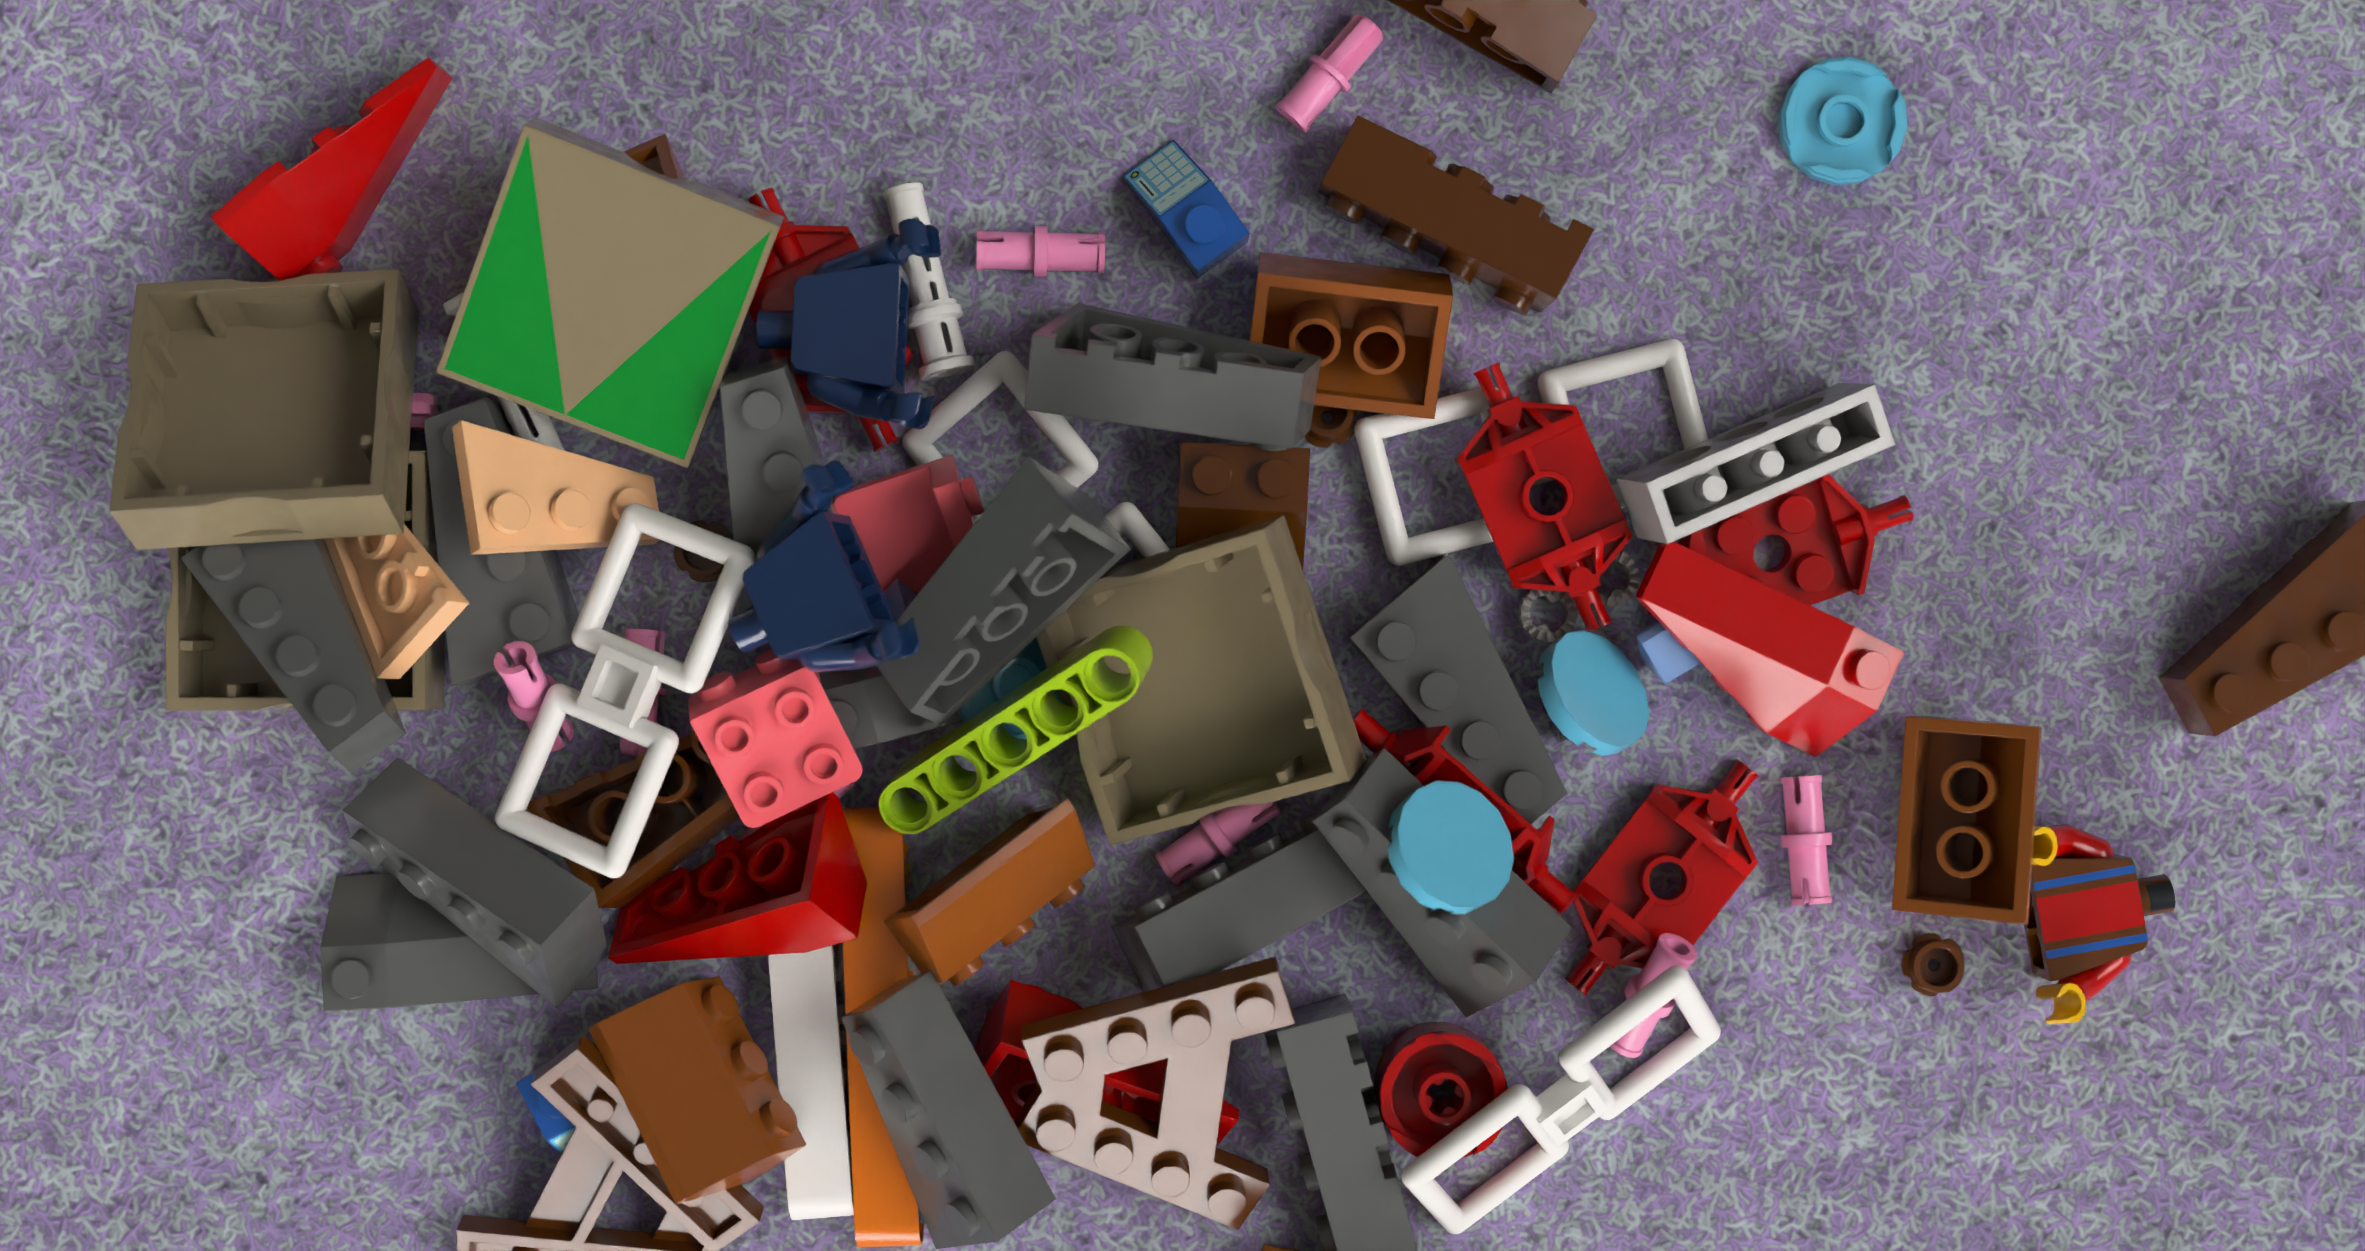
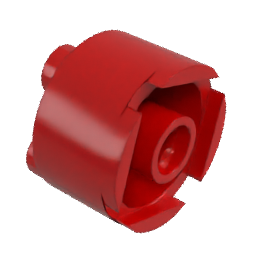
[1374,1022,1508,1158]

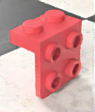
[834,454,984,593]
[688,648,862,828]

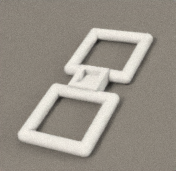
[1354,339,1708,566]
[902,351,1170,557]
[495,503,755,878]
[1401,966,1721,1234]

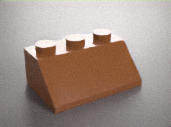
[1249,252,1453,419]
[1892,716,2042,925]
[884,798,1095,986]
[588,976,807,1205]

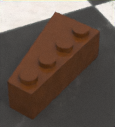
[1387,0,1597,93]
[1318,115,1594,315]
[2159,501,2365,736]
[527,731,740,908]

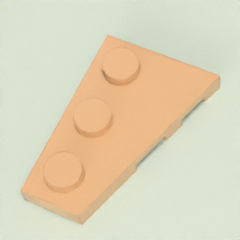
[452,420,660,555]
[324,524,469,679]

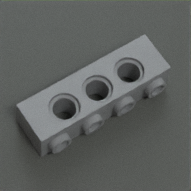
[1616,383,1895,544]

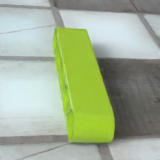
[879,626,1153,834]

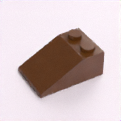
[1176,442,1310,570]

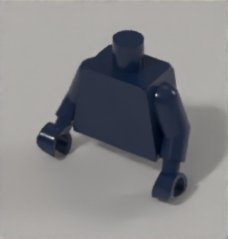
[756,219,941,429]
[728,460,920,673]

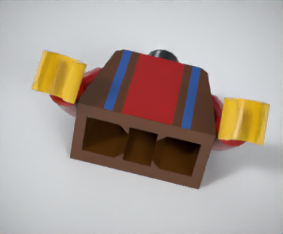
[2024,824,2176,1024]

